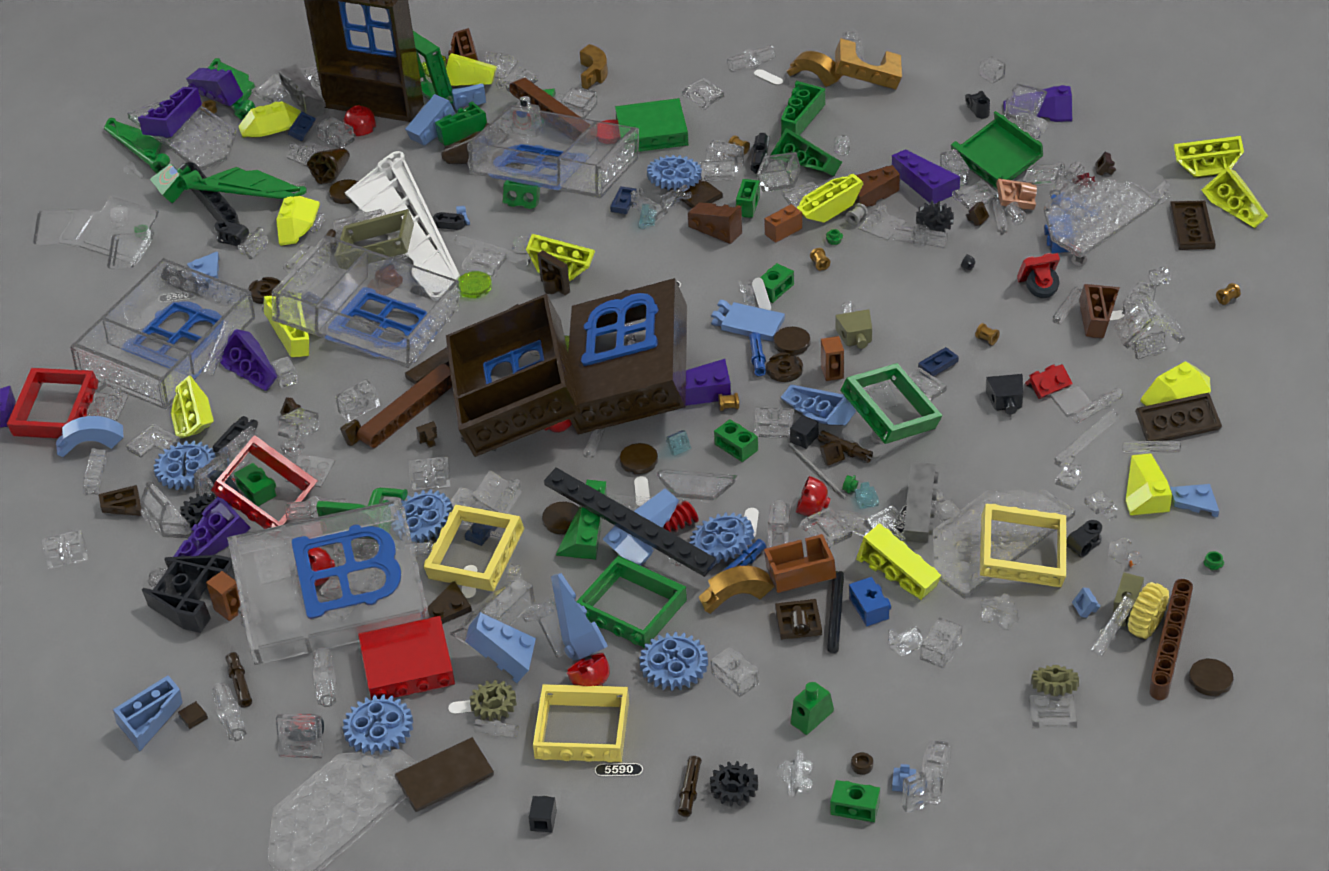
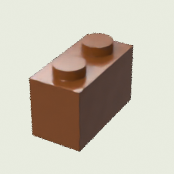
[764,204,802,243]
[821,336,844,381]
[206,571,245,622]

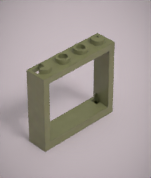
[335,209,414,270]

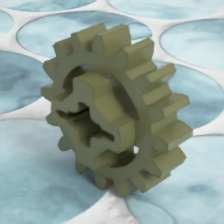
[1031,665,1079,696]
[470,680,517,722]

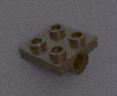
[538,250,570,296]
[775,599,822,640]

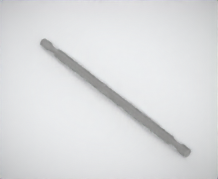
[789,443,847,499]

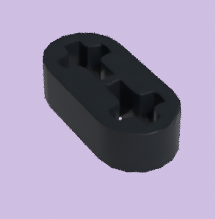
[433,212,465,230]

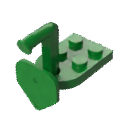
[316,487,408,539]

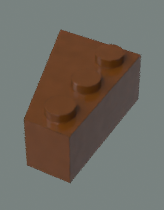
[445,28,479,65]
[853,165,900,207]
[687,202,742,244]
[1079,284,1120,338]

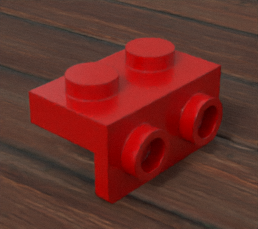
[1025,364,1073,399]

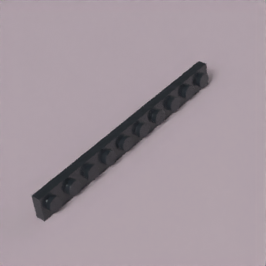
[544,467,717,577]

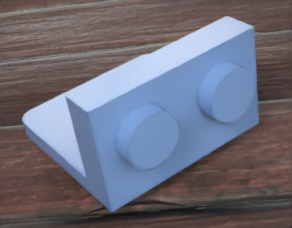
[452,84,486,110]

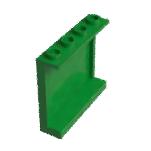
[615,98,689,154]
[951,111,1043,189]

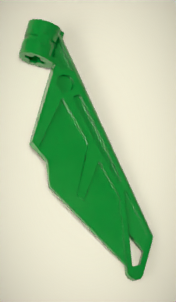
[208,58,255,120]
[104,118,170,173]
[180,167,307,199]

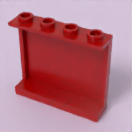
[358,616,455,700]

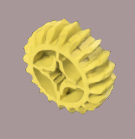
[1128,582,1169,639]

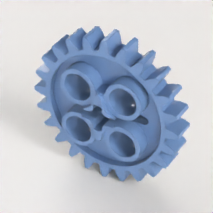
[647,155,702,190]
[153,441,217,490]
[391,489,454,545]
[689,512,755,563]
[639,632,708,691]
[342,695,413,756]

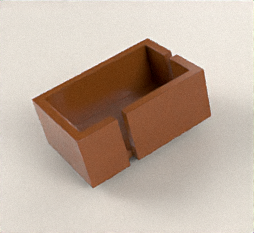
[764,534,837,593]

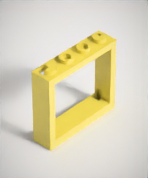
[424,504,524,592]
[980,504,1066,587]
[533,684,629,762]

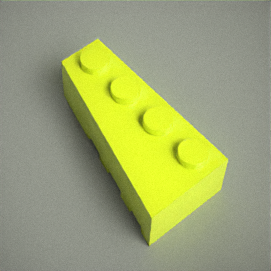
[264,294,309,357]
[856,523,941,600]

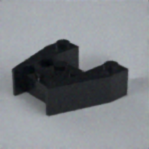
[142,555,241,633]

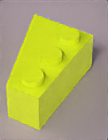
[446,53,498,86]

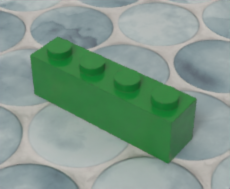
[781,81,825,136]
[769,128,842,176]
[556,479,607,560]

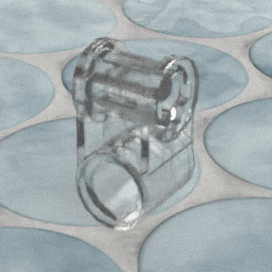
[1016,112,1048,139]

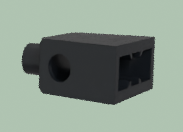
[986,374,1023,415]

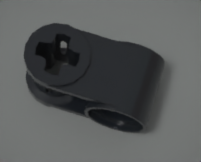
[965,91,990,119]
[214,220,249,247]
[1066,520,1103,557]

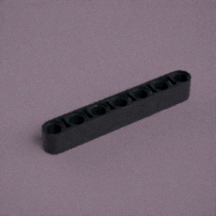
[185,162,240,224]

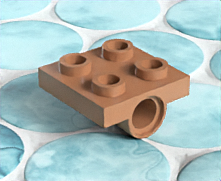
[996,179,1037,210]

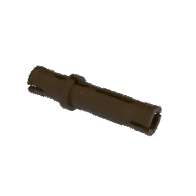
[818,430,873,463]
[225,652,252,708]
[677,756,702,817]

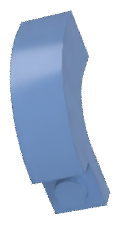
[56,416,124,457]

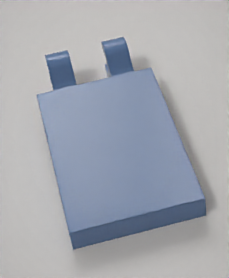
[711,300,785,342]

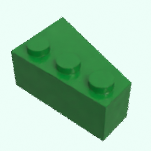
[435,101,487,146]

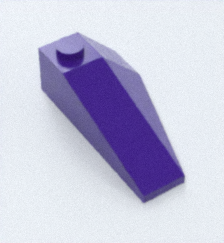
[1003,85,1072,122]
[215,329,277,391]
[173,497,251,557]

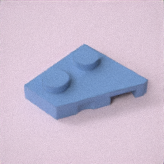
[187,252,220,284]
[1170,484,1219,517]

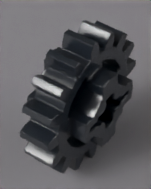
[916,201,954,235]
[180,493,216,528]
[710,761,758,806]

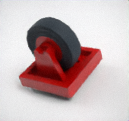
[1017,253,1060,298]

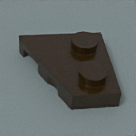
[98,485,143,516]
[425,581,472,624]

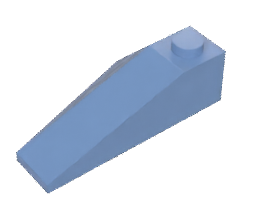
[781,385,856,425]
[603,488,679,566]
[551,573,608,661]

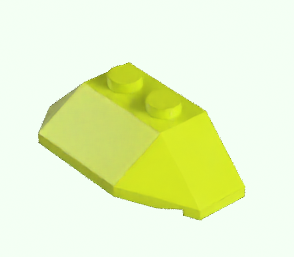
[238,101,301,138]
[1173,136,1244,178]
[797,174,863,223]
[276,196,320,246]
[526,234,595,281]
[1140,361,1211,406]
[171,376,214,439]

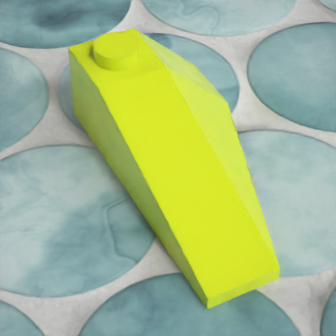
[1201,166,1268,228]
[1125,453,1172,515]

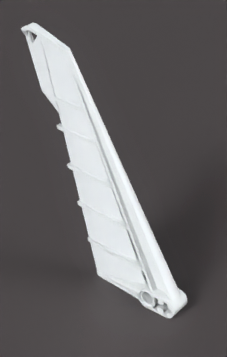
[345,151,460,303]

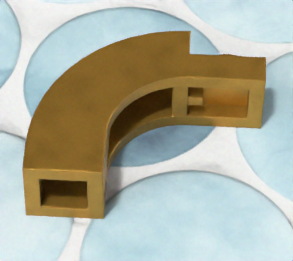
[580,44,608,89]
[786,51,843,87]
[699,566,775,614]

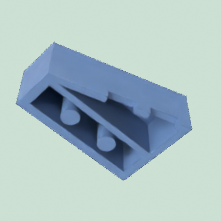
[405,94,456,146]
[465,612,536,683]
[113,675,183,751]

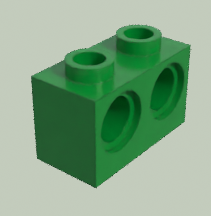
[502,179,540,209]
[714,419,758,463]

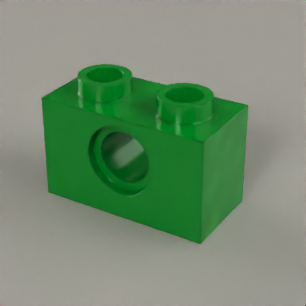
[736,179,760,218]
[759,263,794,303]
[233,463,277,506]
[830,780,880,823]

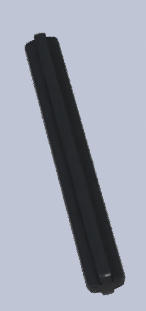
[827,571,844,653]

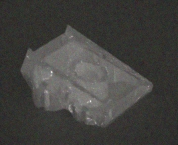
[1004,83,1047,125]

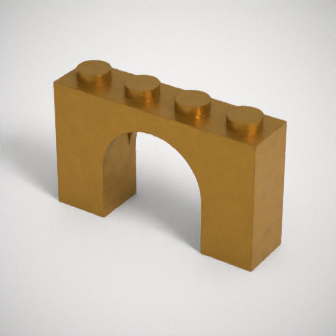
[835,38,902,90]

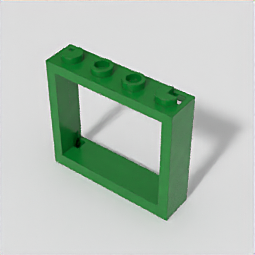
[413,31,453,104]
[840,363,943,444]
[576,556,687,648]

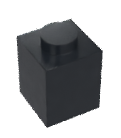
[790,415,819,449]
[528,796,557,833]

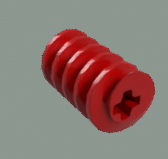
[663,501,699,532]

